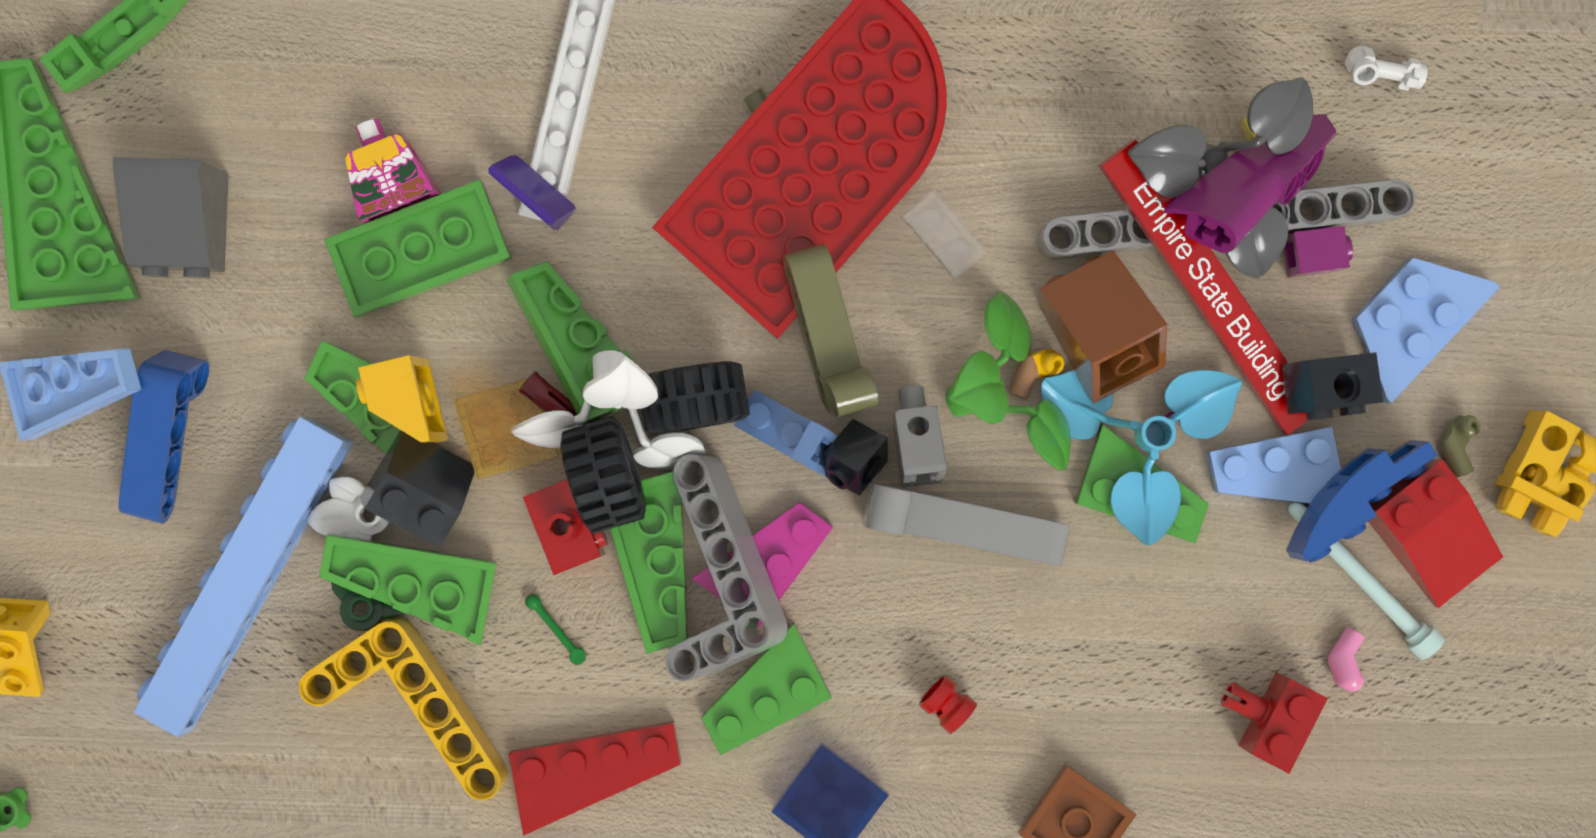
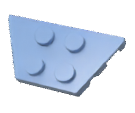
[1352,258,1500,403]

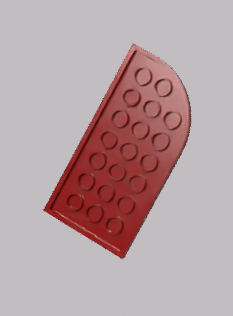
[652,0,947,339]

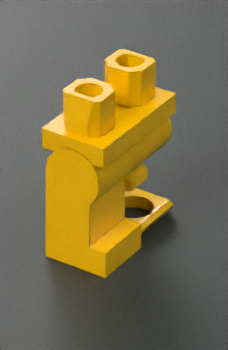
[1494,410,1596,538]

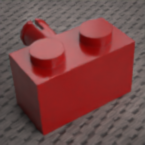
[523,480,608,575]
[1221,672,1328,774]

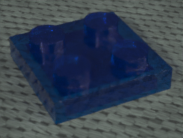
[771,742,889,838]

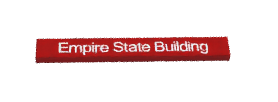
[1098,139,1308,435]

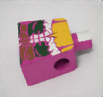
[345,119,441,223]

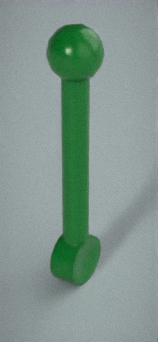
[525,594,587,665]

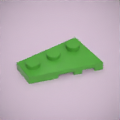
[1075,425,1209,543]

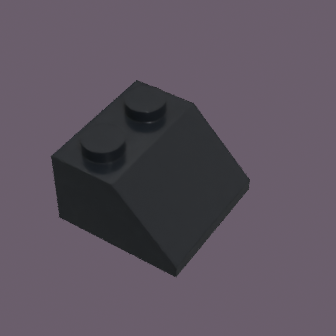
[360,430,477,548]

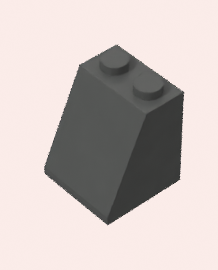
[113,157,228,279]

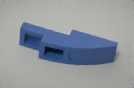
[1286,440,1438,562]

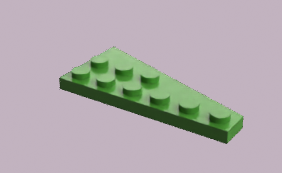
[0,58,141,311]

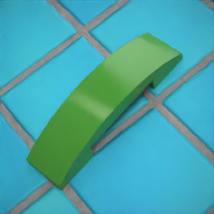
[40,0,188,93]

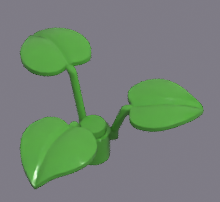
[946,291,1071,471]

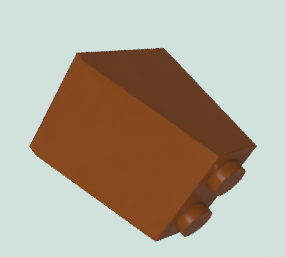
[1040,250,1167,404]

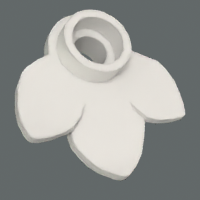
[307,477,390,541]

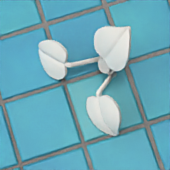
[511,350,706,470]

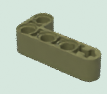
[783,243,879,418]

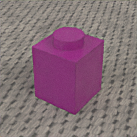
[1284,226,1353,278]

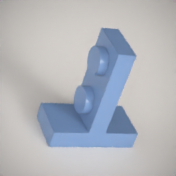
[734,389,838,478]

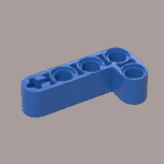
[118,350,210,524]

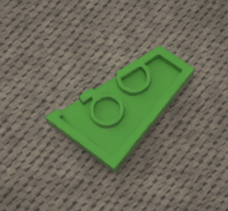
[304,341,400,454]
[702,622,832,755]

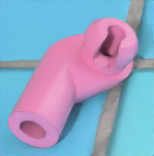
[1327,627,1365,692]

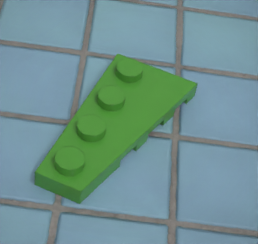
[507,261,636,425]

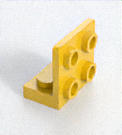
[0,598,51,697]

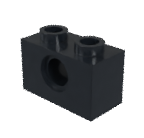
[1282,352,1383,420]

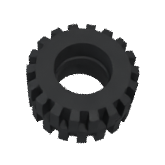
[641,361,750,434]
[560,416,646,534]

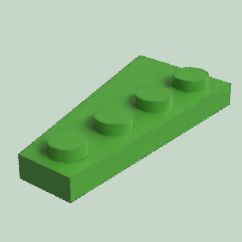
[610,472,688,654]
[319,533,497,645]

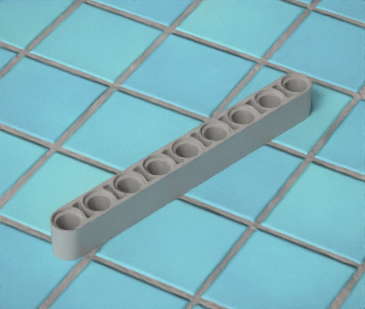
[1037,180,1416,259]

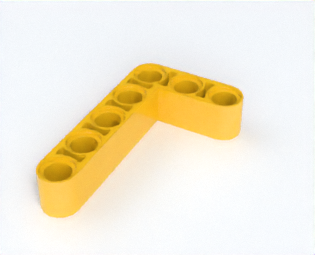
[299,618,508,800]

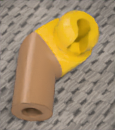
[1008,349,1065,399]

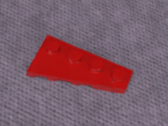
[509,721,681,836]

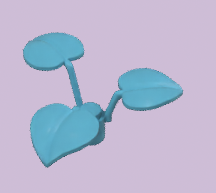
[1041,370,1242,545]

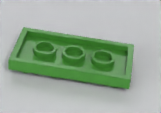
[324,179,512,318]

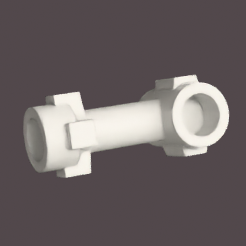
[1345,46,1428,91]

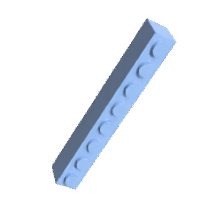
[133,417,354,737]

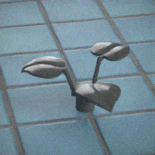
[1128,77,1313,278]

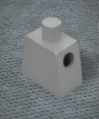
[893,386,947,488]

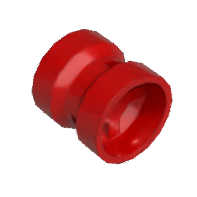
[918,675,977,734]

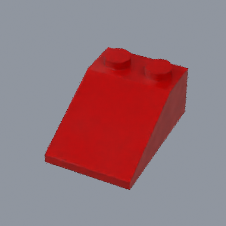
[1368,459,1503,608]

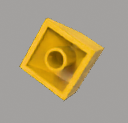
[356,355,449,443]

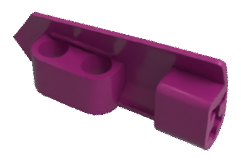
[1164,114,1336,253]

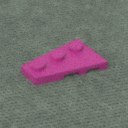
[692,502,833,628]

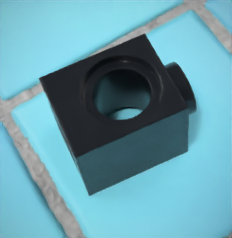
[824,419,888,496]

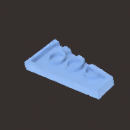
[0,349,142,441]

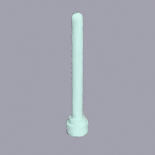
[1288,502,1445,660]

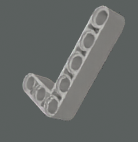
[666,454,788,682]
[862,483,1070,566]

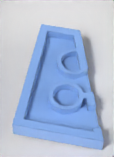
[1206,427,1341,504]

